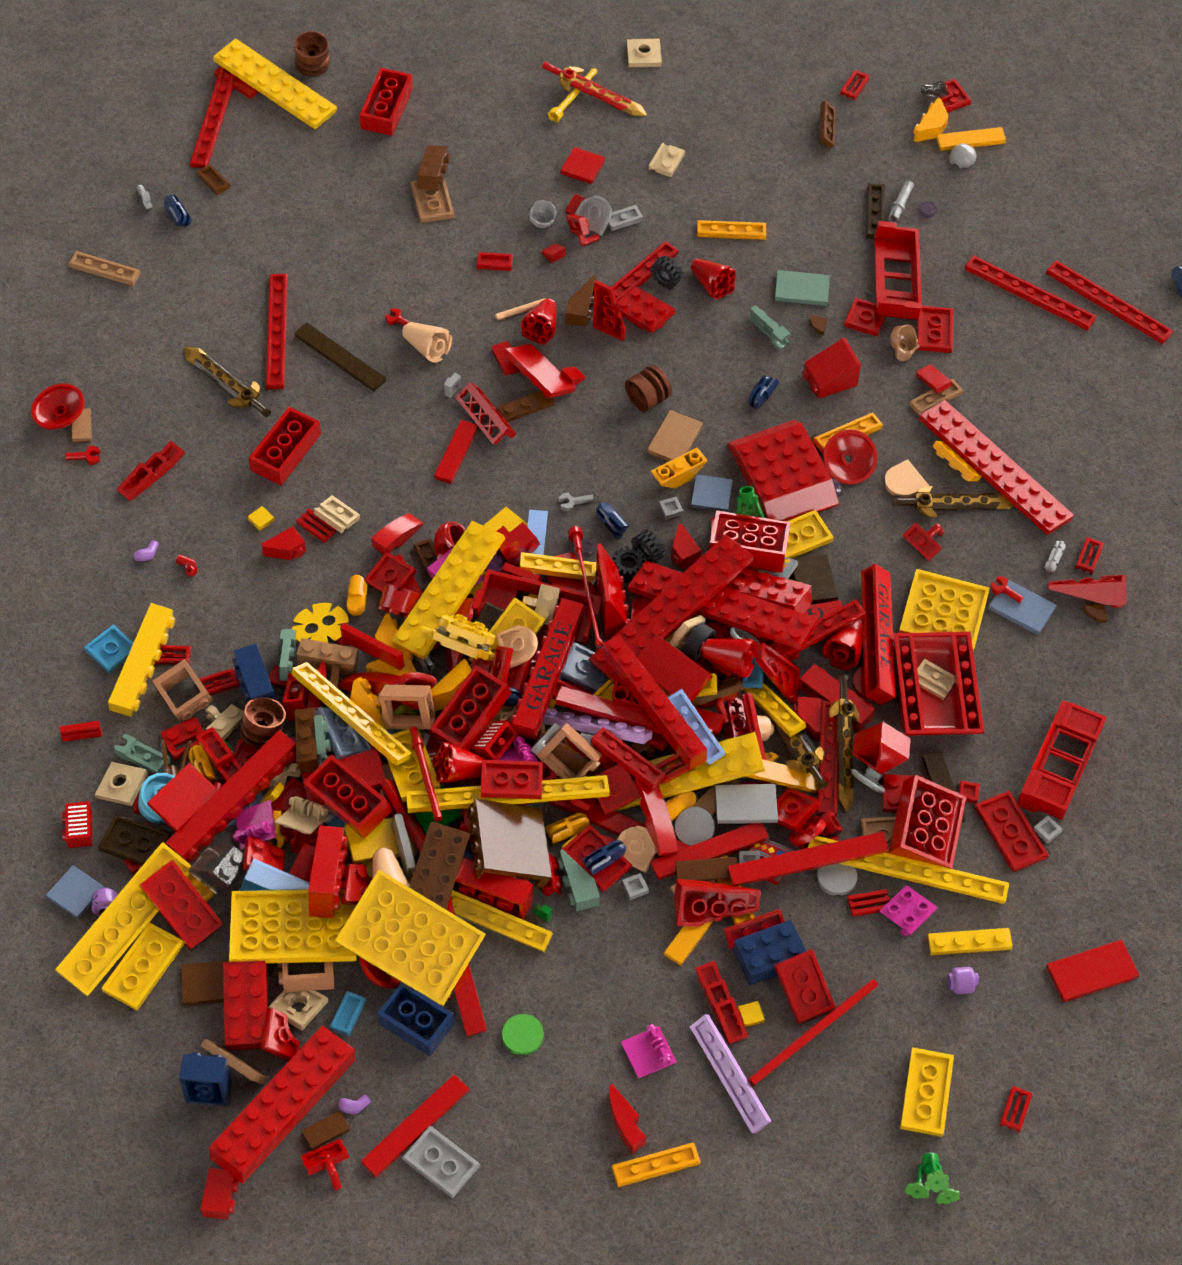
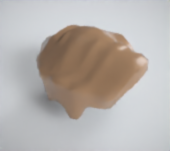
[890,325,919,361]

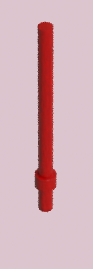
[409,727,442,822]

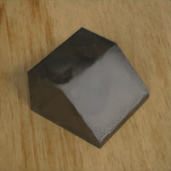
[188,843,244,896]

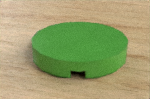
[502,1014,544,1055]

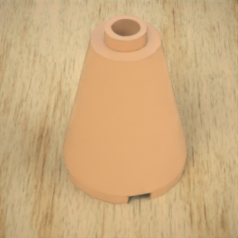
[403,322,452,363]
[372,848,410,888]

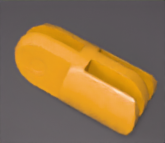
[347,575,367,616]
[188,745,216,782]
[665,791,697,821]
[545,813,589,845]

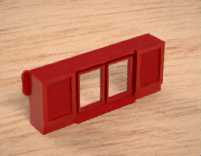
[874,221,922,320]
[472,569,602,645]
[1017,700,1107,820]

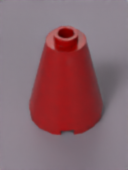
[823,620,863,670]
[701,639,758,678]

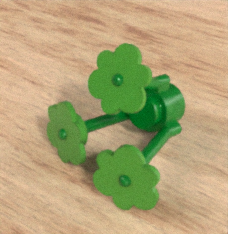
[736,486,765,518]
[905,1153,960,1204]

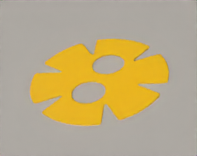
[292,603,349,643]

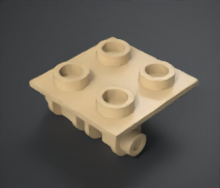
[275,796,331,834]

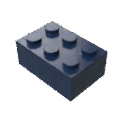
[232,644,275,704]
[733,920,806,986]
[377,982,454,1056]
[179,1053,233,1106]

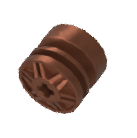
[294,31,330,76]
[624,365,672,413]
[240,697,286,750]

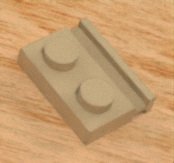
[649,142,685,177]
[314,495,360,533]
[911,659,955,700]

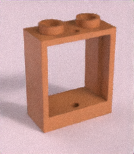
[153,659,214,722]
[378,685,436,730]
[537,723,602,779]
[278,962,334,993]

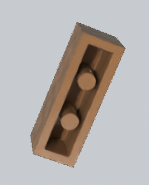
[297,638,359,675]

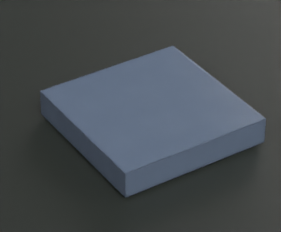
[691,474,733,512]
[46,865,105,919]

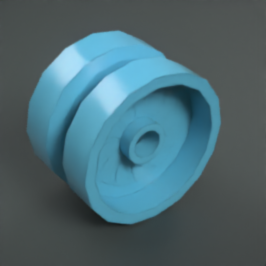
[138,773,175,824]

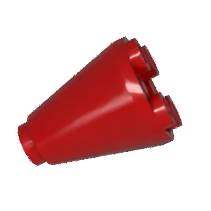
[690,259,736,300]
[521,298,557,345]
[432,742,486,783]

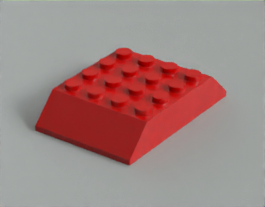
[727,420,839,522]
[893,631,984,736]

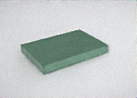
[775,270,830,306]

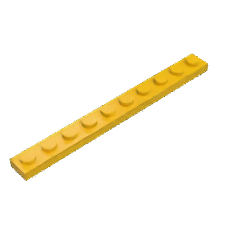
[406,775,610,813]
[808,836,1009,904]
[361,861,553,953]

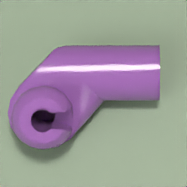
[133,540,159,562]
[338,1094,371,1115]

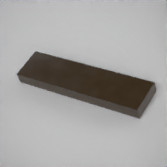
[866,183,885,239]
[922,751,966,823]

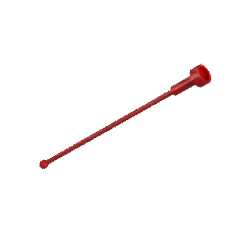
[568,526,603,646]

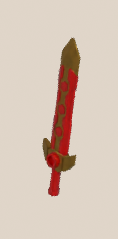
[542,61,647,116]

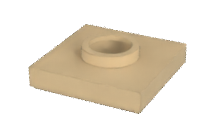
[627,39,662,67]
[670,615,706,651]
[95,762,148,806]
[268,990,328,1031]

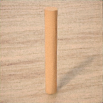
[495,298,545,321]

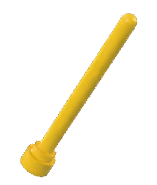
[548,68,597,122]

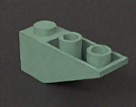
[557,849,600,912]

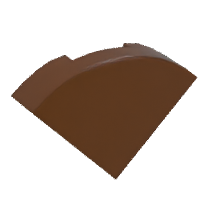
[810,315,828,336]
[1084,604,1107,623]

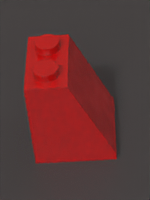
[802,338,861,399]

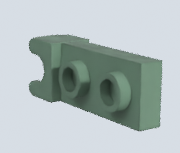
[749,305,790,350]
[279,629,297,681]
[114,734,170,774]

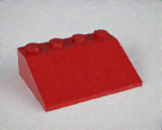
[709,511,791,573]
[595,544,630,639]
[888,775,966,869]

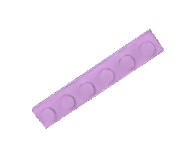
[542,708,652,744]
[690,1015,771,1133]

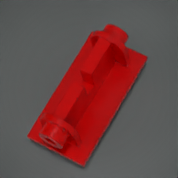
[542,852,563,896]

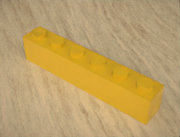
[108,603,175,717]

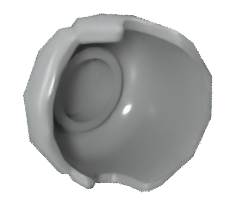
[949,143,977,168]
[529,200,556,228]

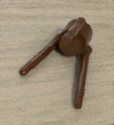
[161,739,191,776]

